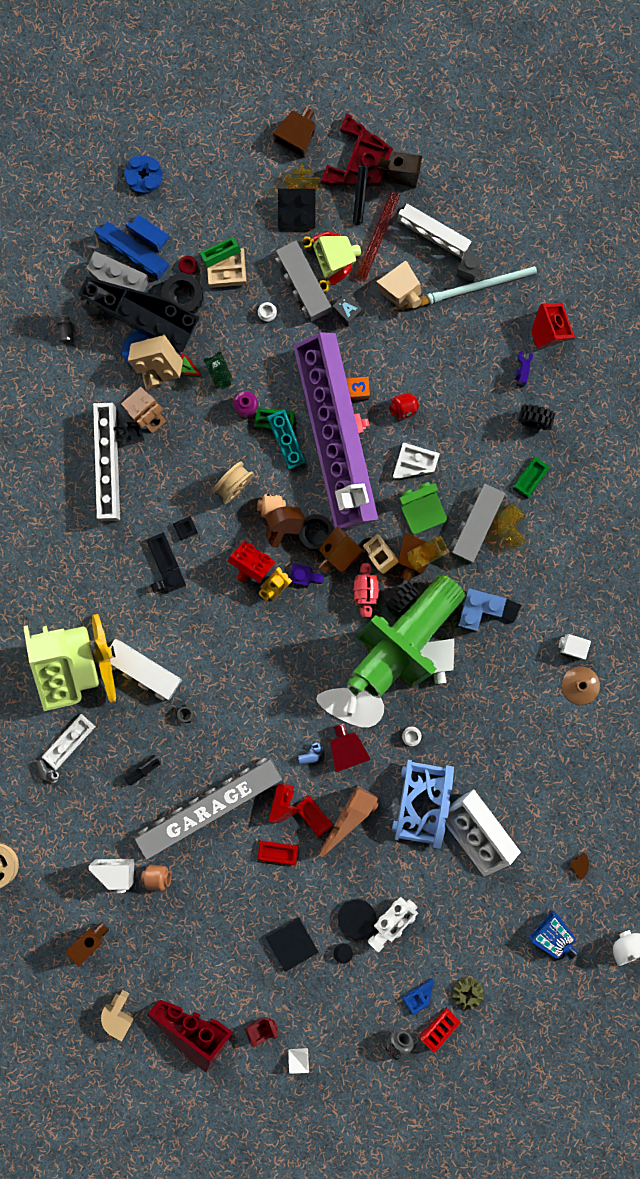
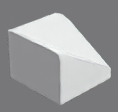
[289,1048,309,1074]

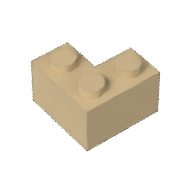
[128,335,183,382]

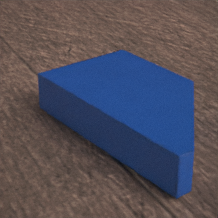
[402,978,434,1015]

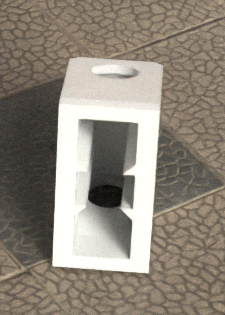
[420,639,454,684]

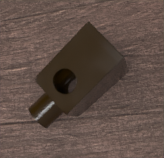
[377,152,422,188]

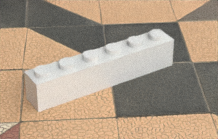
[93,403,120,521]

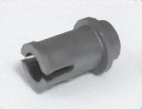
[57,317,72,342]

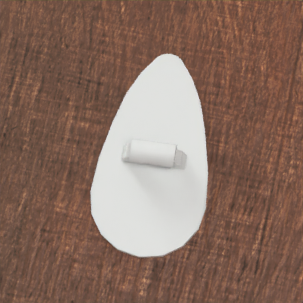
[316,688,384,727]

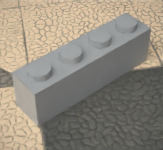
[275,241,331,322]
[450,483,505,564]

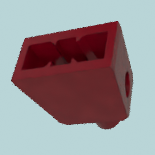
[330,723,371,772]

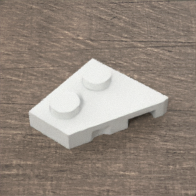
[393,443,440,479]

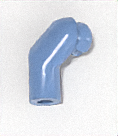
[298,742,323,765]

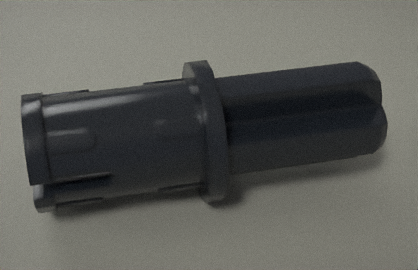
[124,754,161,786]

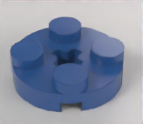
[125,155,163,194]

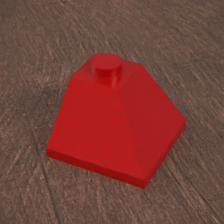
[531,303,575,349]

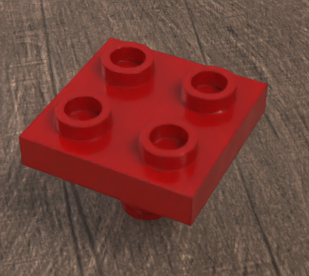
[227,541,276,583]

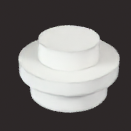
[258,302,277,322]
[402,727,421,746]

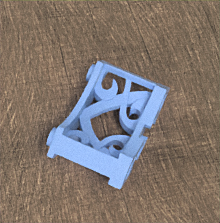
[392,760,454,849]

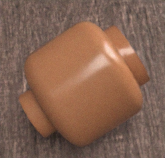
[141,864,171,891]

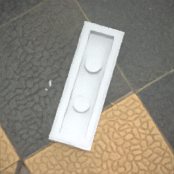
[42,714,96,770]

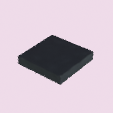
[266,917,319,972]

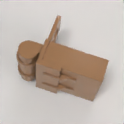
[121,387,166,433]

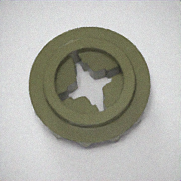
[453,977,484,1010]

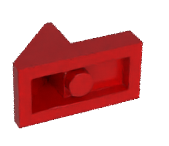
[268,783,301,823]

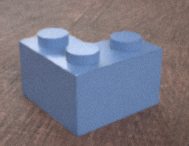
[458,589,507,632]

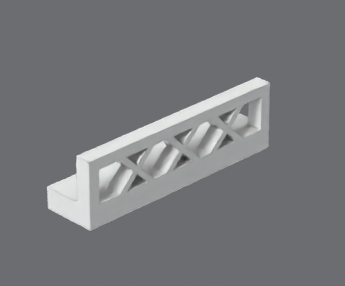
[397,204,472,259]

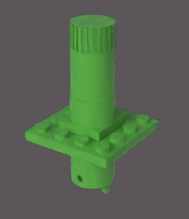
[347,574,465,698]

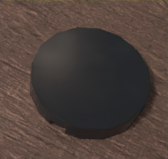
[338,898,376,939]

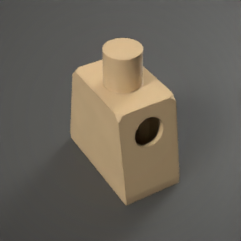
[377,261,422,308]

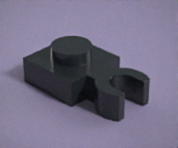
[113,422,144,443]

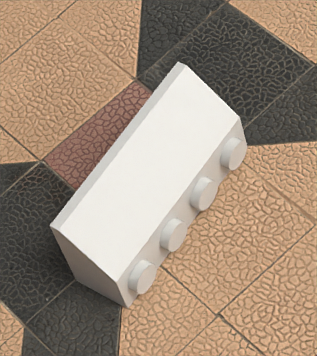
[445,789,521,877]

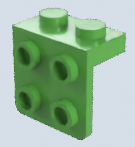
[398,482,447,534]

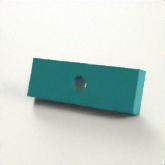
[267,409,306,470]

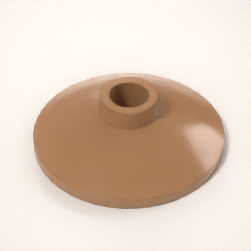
[562,666,600,705]

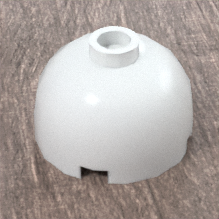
[613,930,640,966]

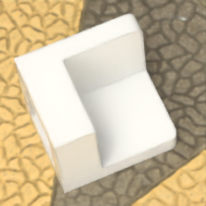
[335,484,369,510]

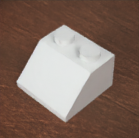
[89,859,134,893]

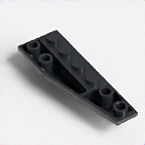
[78,277,200,353]

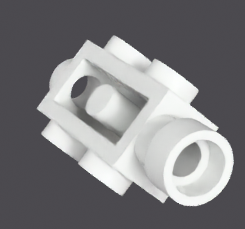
[368,897,418,952]

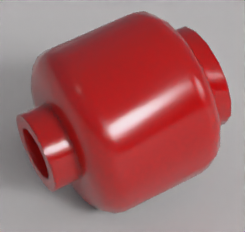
[389,393,419,420]

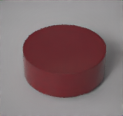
[178,256,198,275]

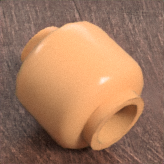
[257,494,286,518]

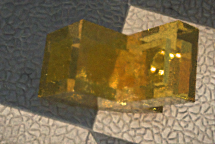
[495,502,526,547]
[407,535,450,570]

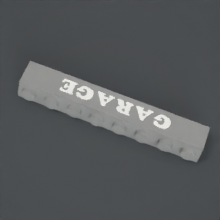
[135,758,282,860]

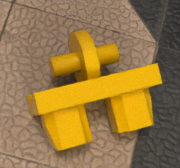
[259,567,292,601]

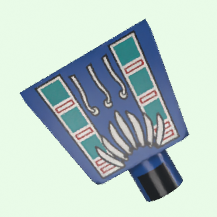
[528,911,578,960]

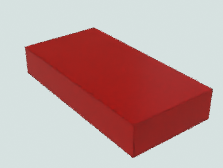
[295,795,333,838]
[257,840,298,865]

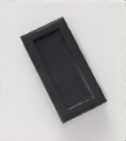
[146,532,179,575]

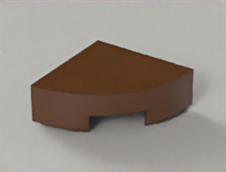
[569,852,589,880]

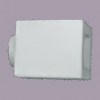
[558,634,591,660]

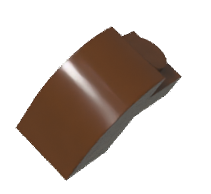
[266,506,306,548]

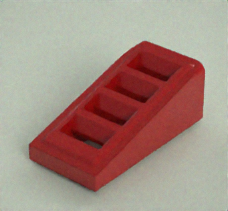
[419,1008,461,1053]

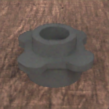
[175,703,196,725]

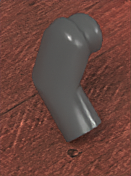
[34,759,60,783]

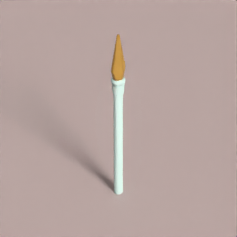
[392,266,537,310]

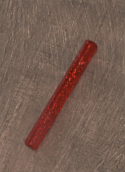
[357,191,400,280]

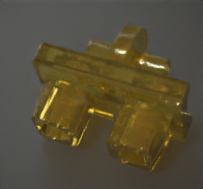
[285,163,319,192]

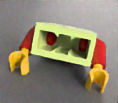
[302,231,361,293]

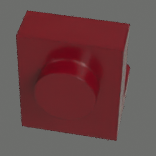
[244,1017,278,1047]

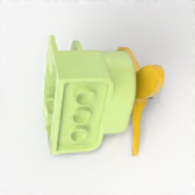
[24,614,116,711]

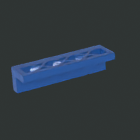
[94,221,169,280]

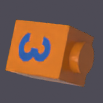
[346,377,370,401]

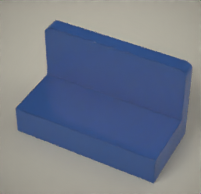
[125,215,170,252]

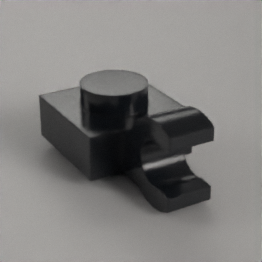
[151,568,186,593]

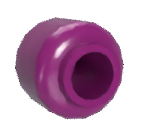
[233,391,258,418]

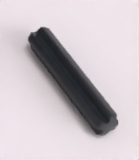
[353,165,368,224]

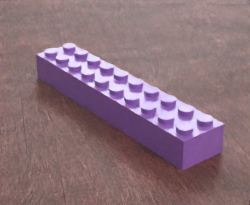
[293,332,378,530]

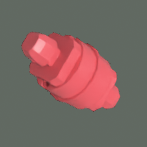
[353,563,379,618]

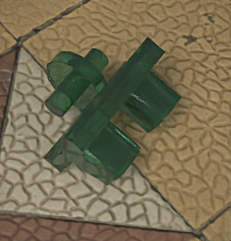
[203,351,234,389]

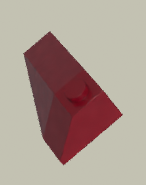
[147,1000,233,1072]

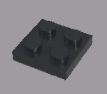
[278,188,316,228]

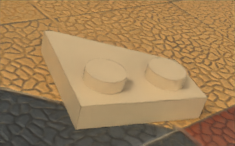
[207,248,247,288]

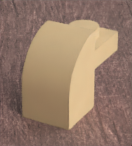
[363,534,399,574]
[101,990,134,1041]

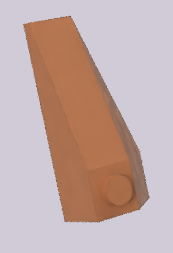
[319,785,379,857]

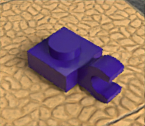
[514,351,533,387]
[290,563,324,586]

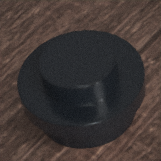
[333,943,353,964]

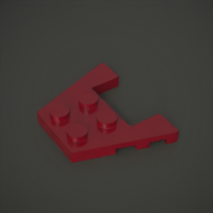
[321,113,393,186]

